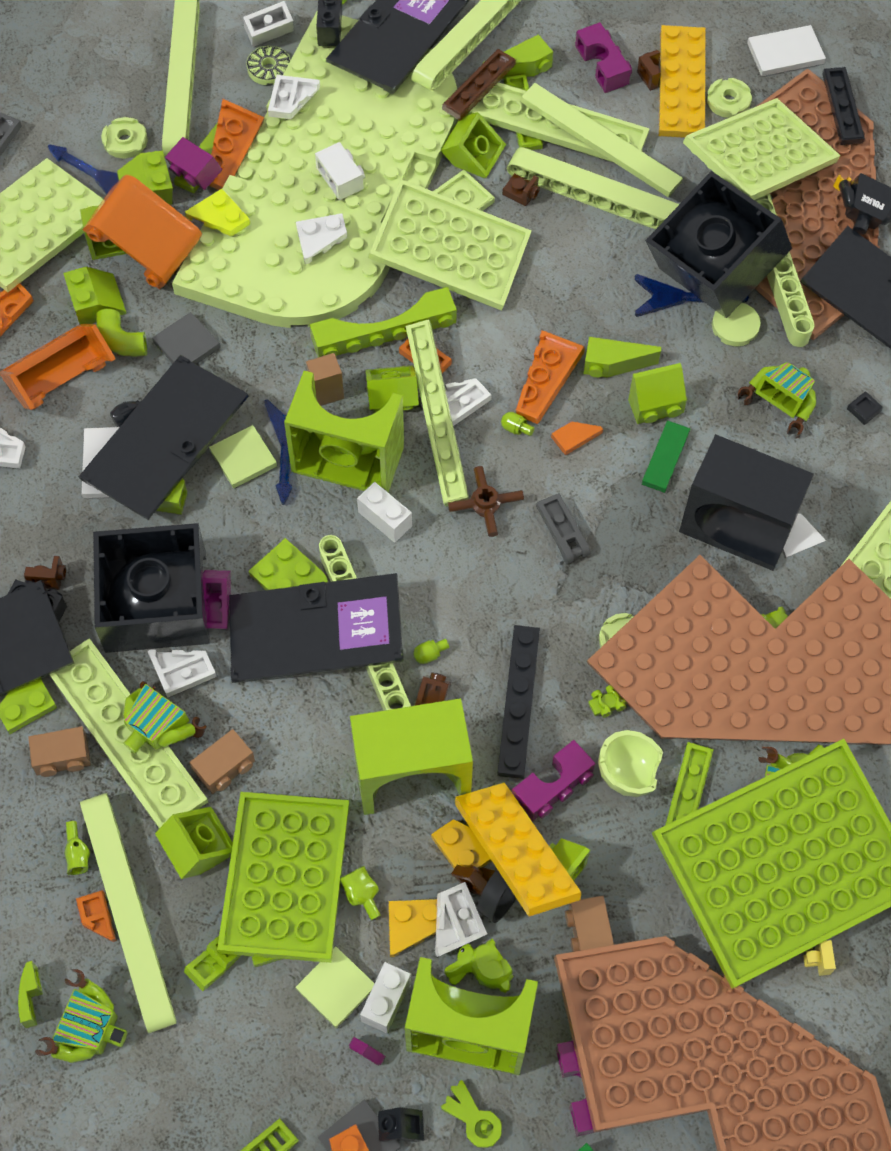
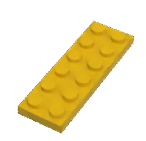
[659,25,705,138]
[455,782,581,917]

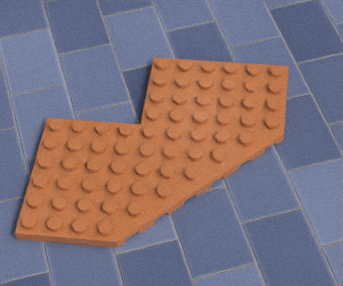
[755,68,879,340]
[587,555,891,745]
[554,936,891,1151]

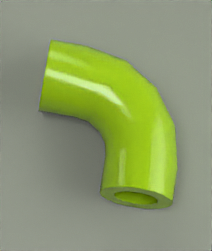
[96,309,147,357]

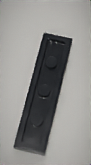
[822,67,865,145]

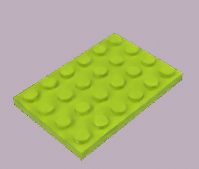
[217,792,350,963]

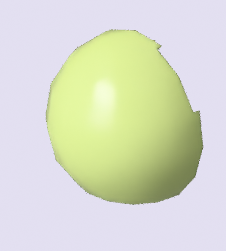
[598,730,663,797]

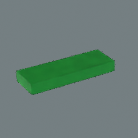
[641,420,691,493]

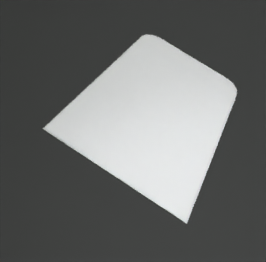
[783,514,826,557]

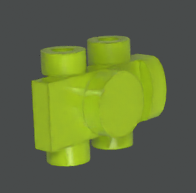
[588,685,627,718]

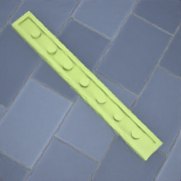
[521,83,683,198]
[406,320,469,507]

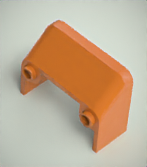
[0,324,116,410]

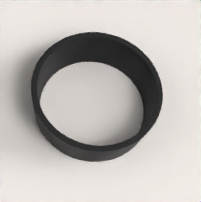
[478,869,516,923]

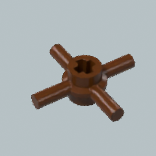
[448,466,524,537]

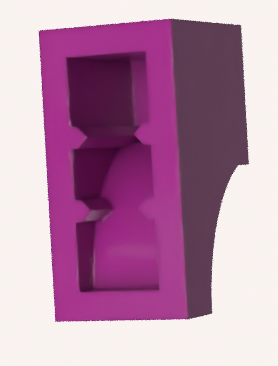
[203,570,231,629]

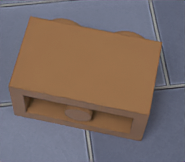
[306,353,344,406]
[28,726,91,777]
[190,729,255,794]
[565,896,614,952]

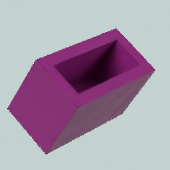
[165,137,223,190]

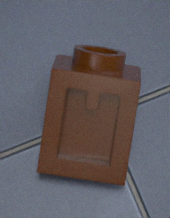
[637,50,661,91]
[502,173,540,207]
[24,556,66,590]
[415,672,451,706]
[451,865,495,896]

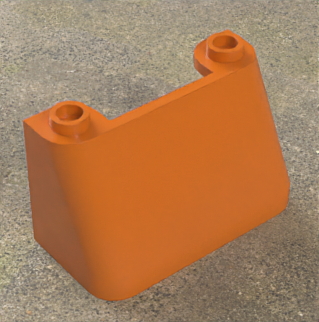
[82,175,202,290]

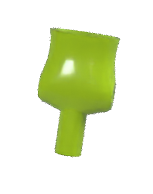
[64,821,90,875]
[340,865,381,920]

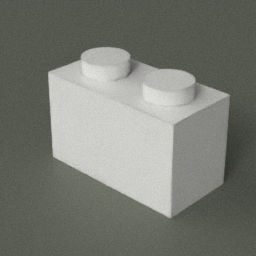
[243,1,293,47]
[315,142,365,201]
[357,482,412,543]
[360,962,411,1033]

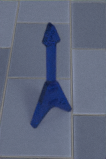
[48,144,119,195]
[634,274,749,317]
[264,399,292,505]

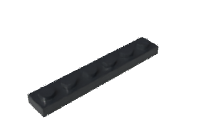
[497,625,540,779]

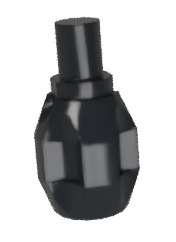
[110,400,141,427]

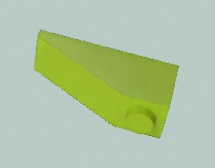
[483,34,553,79]
[583,337,662,378]

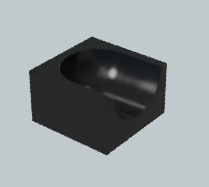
[645,171,792,318]
[679,434,814,571]
[93,523,210,653]

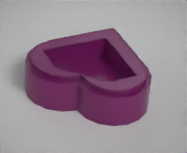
[348,1037,386,1066]

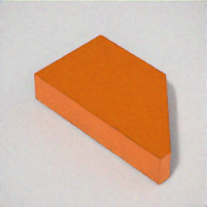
[551,421,603,455]
[76,890,117,942]

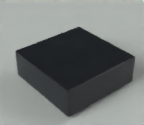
[847,391,883,425]

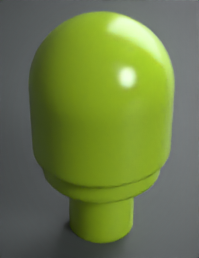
[501,412,534,436]
[413,638,450,664]

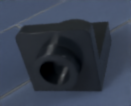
[378,1107,424,1142]

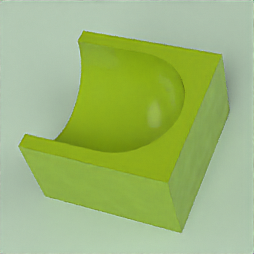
[284,371,404,492]
[350,698,473,815]
[405,957,538,1075]

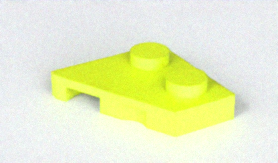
[185,189,250,236]

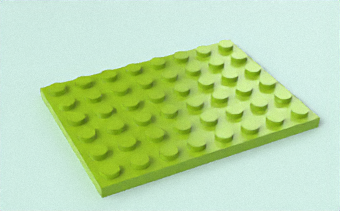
[652,739,891,988]

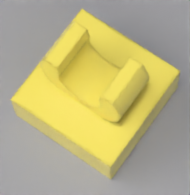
[803,940,836,976]

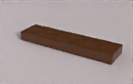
[442,49,516,121]

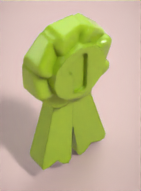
[441,1080,501,1148]

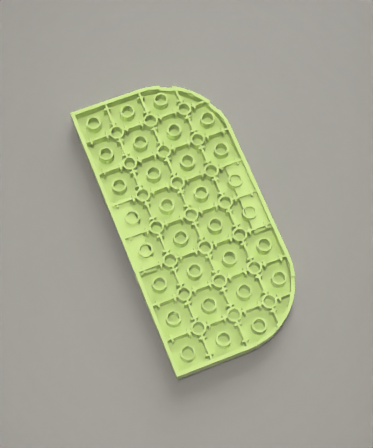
[172,12,457,328]

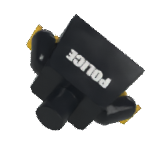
[833,173,891,235]

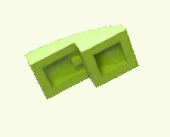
[184,936,242,991]
[18,961,43,1028]

